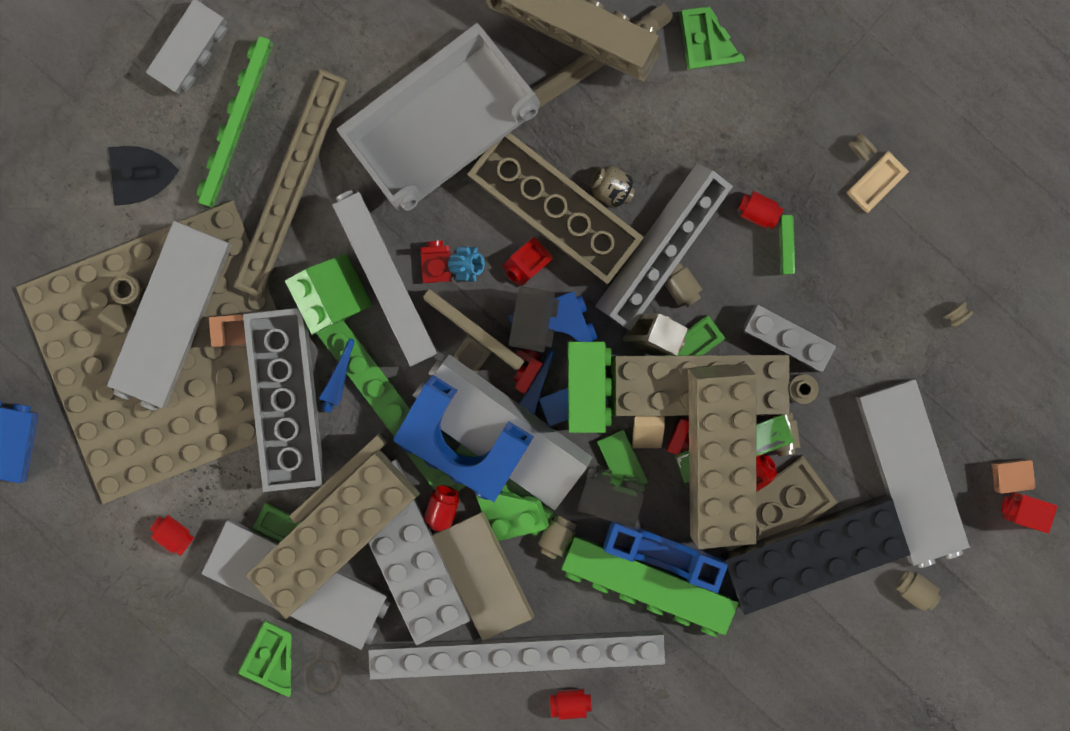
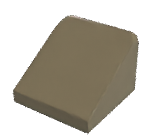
[98,301,136,334]

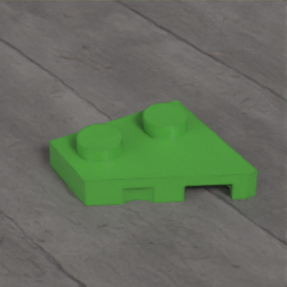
[679,7,744,70]
[475,491,549,541]
[238,620,291,697]

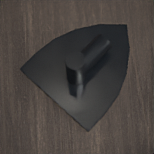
[109,146,180,206]

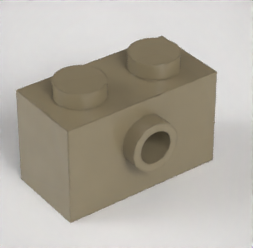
[622,313,688,356]

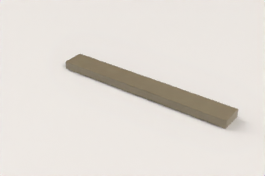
[233,69,348,298]

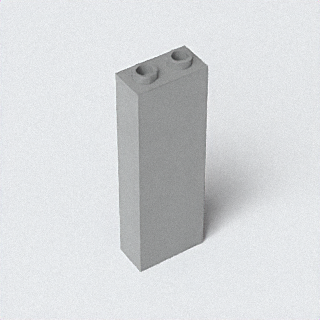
[332,190,438,367]
[107,221,233,411]
[411,354,593,510]
[855,379,970,568]
[202,519,390,650]

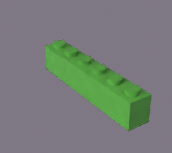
[561,535,739,637]

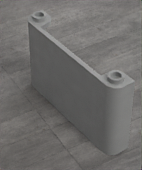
[336,23,540,211]

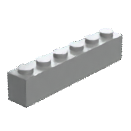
[595,163,733,331]

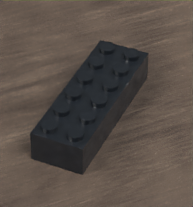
[721,495,911,615]

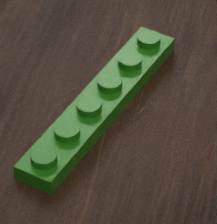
[197,36,273,208]

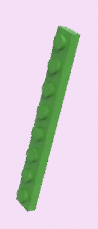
[316,321,466,492]

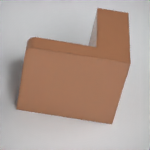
[209,314,246,347]
[991,459,1036,494]

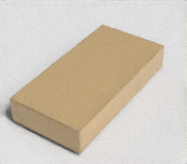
[846,151,909,214]
[632,416,665,448]

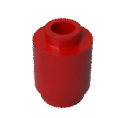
[738,190,784,229]
[423,485,460,531]
[149,514,195,556]
[550,689,592,720]

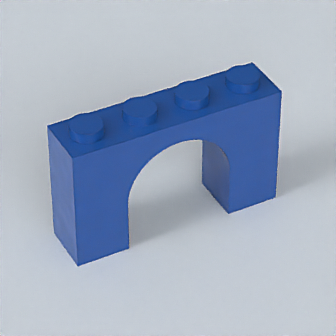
[508,291,608,426]
[393,375,534,502]
[0,400,39,483]
[602,518,728,593]

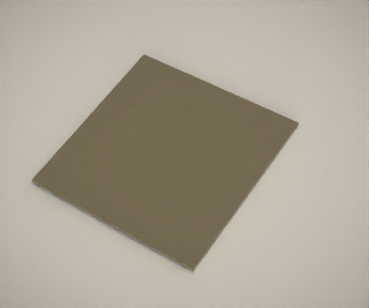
[16,201,321,504]

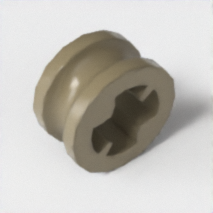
[848,133,877,162]
[943,301,974,328]

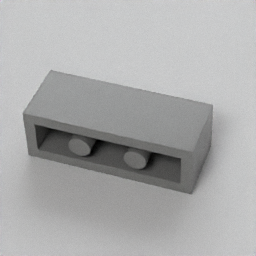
[146,0,228,95]
[741,305,836,372]

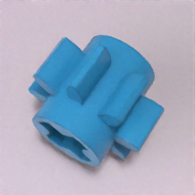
[448,247,485,282]

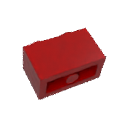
[1001,492,1058,534]

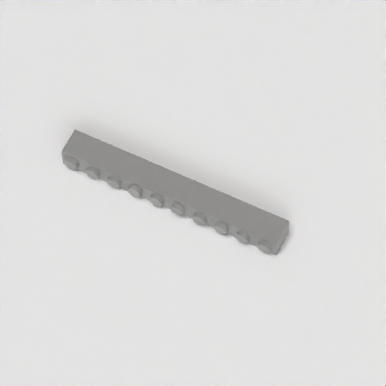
[368,630,665,680]

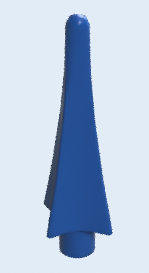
[319,338,354,413]
[519,350,555,415]

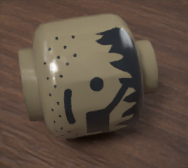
[589,165,635,208]

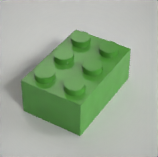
[568,342,611,433]

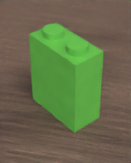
[285,254,373,334]

